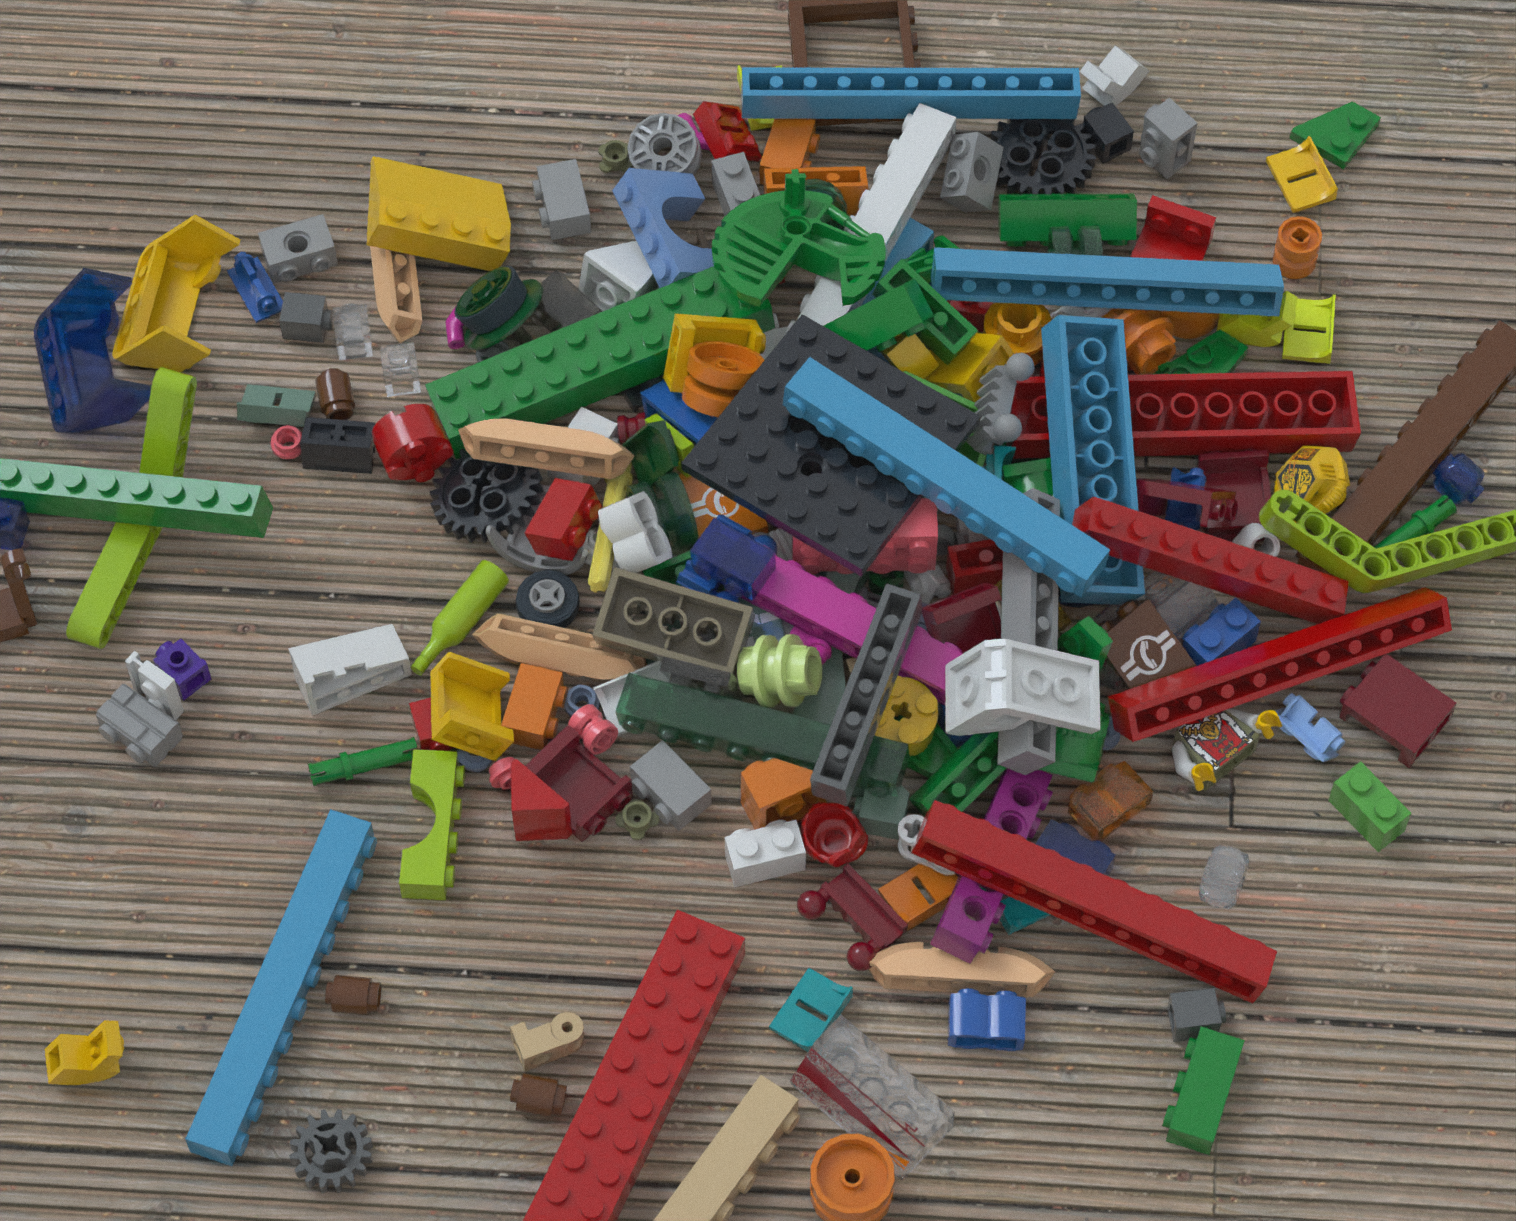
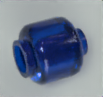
[1432,453,1485,505]

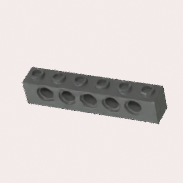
[810,584,922,806]

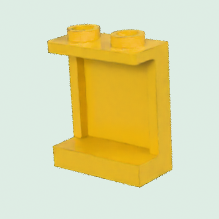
[663,314,766,393]
[925,333,1014,402]
[430,652,514,761]

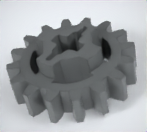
[289,1109,373,1193]

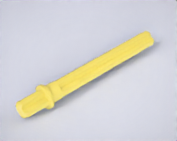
[588,462,633,593]

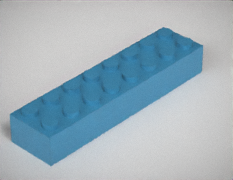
[1041,315,1145,605]

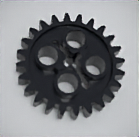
[991,119,1096,194]
[430,449,544,543]

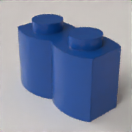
[948,988,1026,1051]

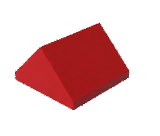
[511,759,572,841]

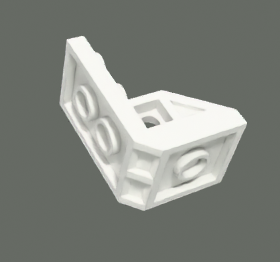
[945,639,1100,736]

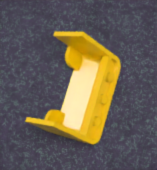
[112,215,241,372]

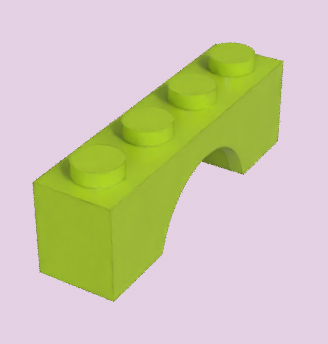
[399,749,465,900]

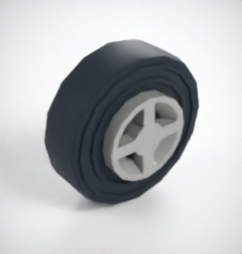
[515,570,580,628]

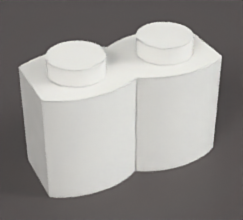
[598,491,672,573]

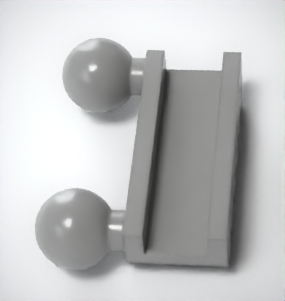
[967,353,1034,455]

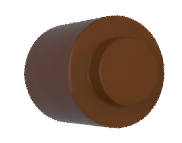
[315,368,355,420]
[325,975,382,1015]
[510,1073,567,1117]

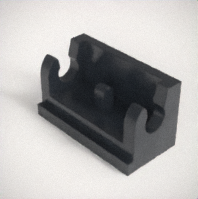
[300,417,376,474]

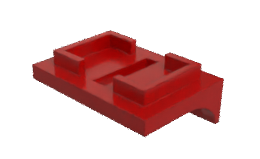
[693,101,762,162]

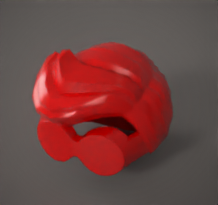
[801,802,869,867]

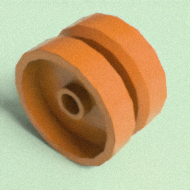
[682,341,764,417]
[810,1134,895,1221]

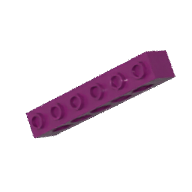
[930,768,1053,964]

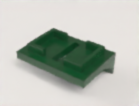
[622,420,680,492]

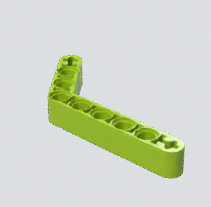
[66,367,197,649]
[1259,490,1516,594]

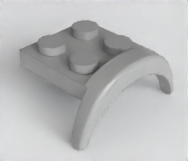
[486,485,589,575]

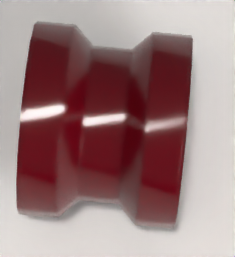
[617,412,647,445]

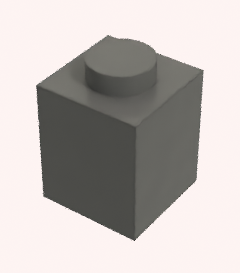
[279,292,333,343]
[1167,988,1226,1042]

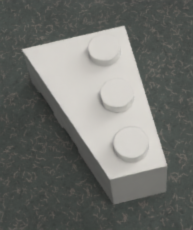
[288,624,412,716]

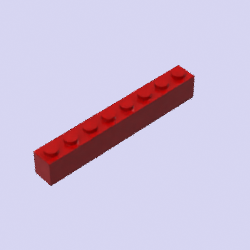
[1072,497,1349,624]

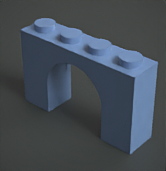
[612,168,713,288]

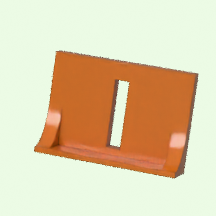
[878,864,958,931]

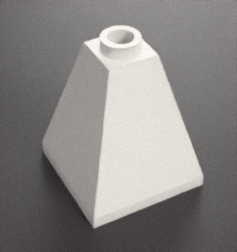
[577,241,659,314]

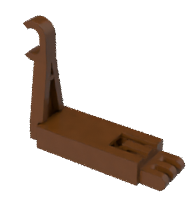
[0,549,38,643]

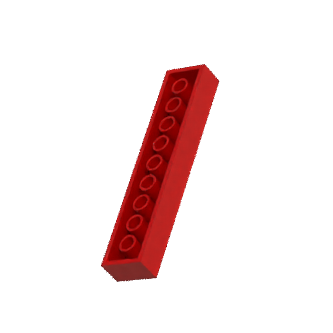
[1006,371,1361,459]
[523,910,745,1221]

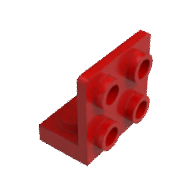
[1130,195,1216,261]

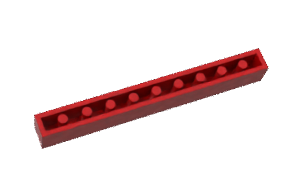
[1108,587,1452,742]
[911,800,1277,1004]

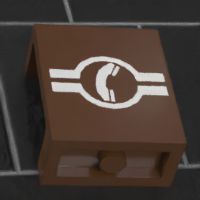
[1098,599,1196,690]

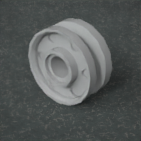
[627,113,702,175]

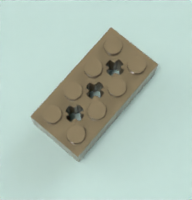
[592,567,755,684]

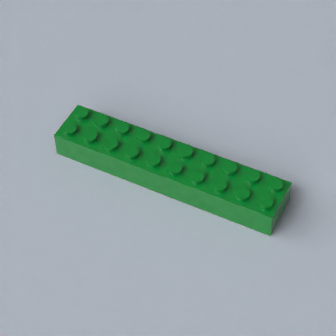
[425,266,775,460]

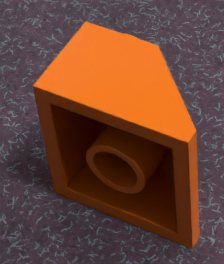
[741,758,826,830]

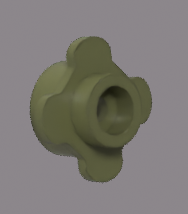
[598,140,632,173]
[615,799,659,840]

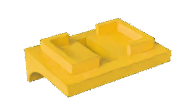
[1266,136,1338,213]

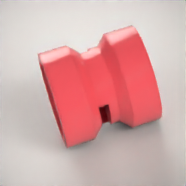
[568,704,618,755]

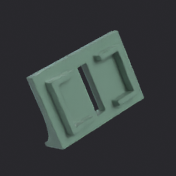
[237,384,316,427]

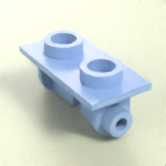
[1275,693,1345,762]

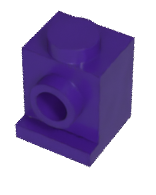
[153,638,212,701]

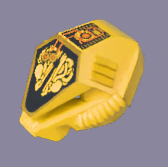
[1274,446,1350,523]

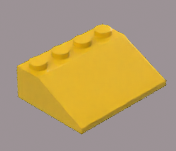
[366,156,511,271]

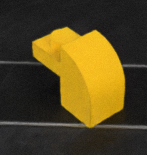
[881,332,939,380]
[45,1020,124,1085]

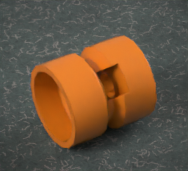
[1272,216,1322,279]

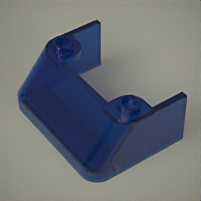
[34,268,152,435]

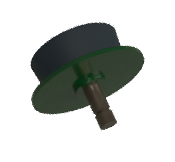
[454,266,543,350]

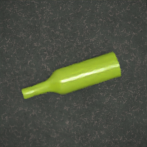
[410,560,509,676]

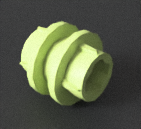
[737,634,822,707]

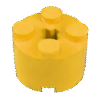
[871,676,938,759]

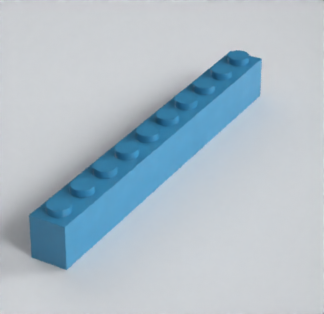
[741,67,1081,119]
[931,247,1284,316]
[782,357,1110,598]
[185,809,377,1166]

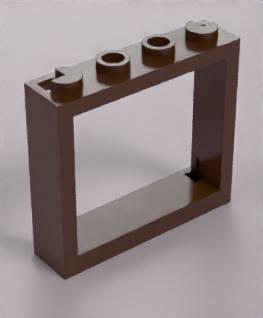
[788,0,921,126]

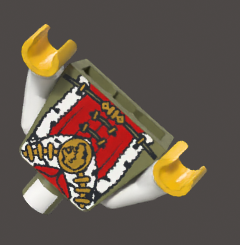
[1172,708,1283,791]

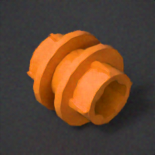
[1101,308,1177,375]

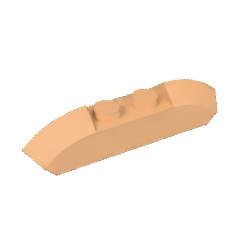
[370,246,422,343]
[458,419,634,479]
[472,613,647,683]
[869,942,1055,997]

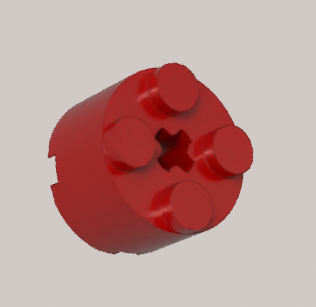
[372,404,454,483]

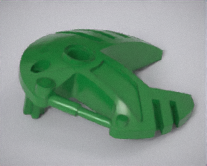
[712,169,886,307]

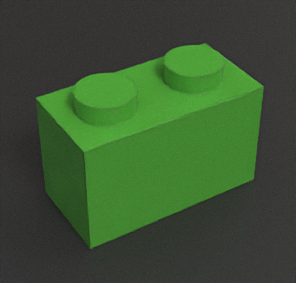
[1328,761,1411,852]

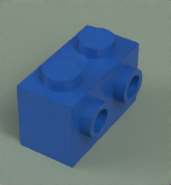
[1183,597,1261,666]

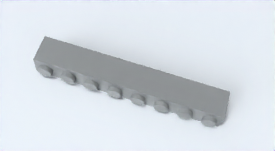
[998,488,1060,775]

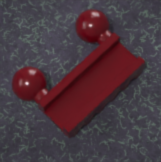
[797,863,908,971]

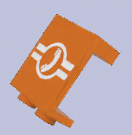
[673,473,768,548]

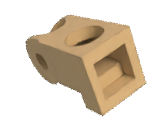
[510,1012,584,1072]

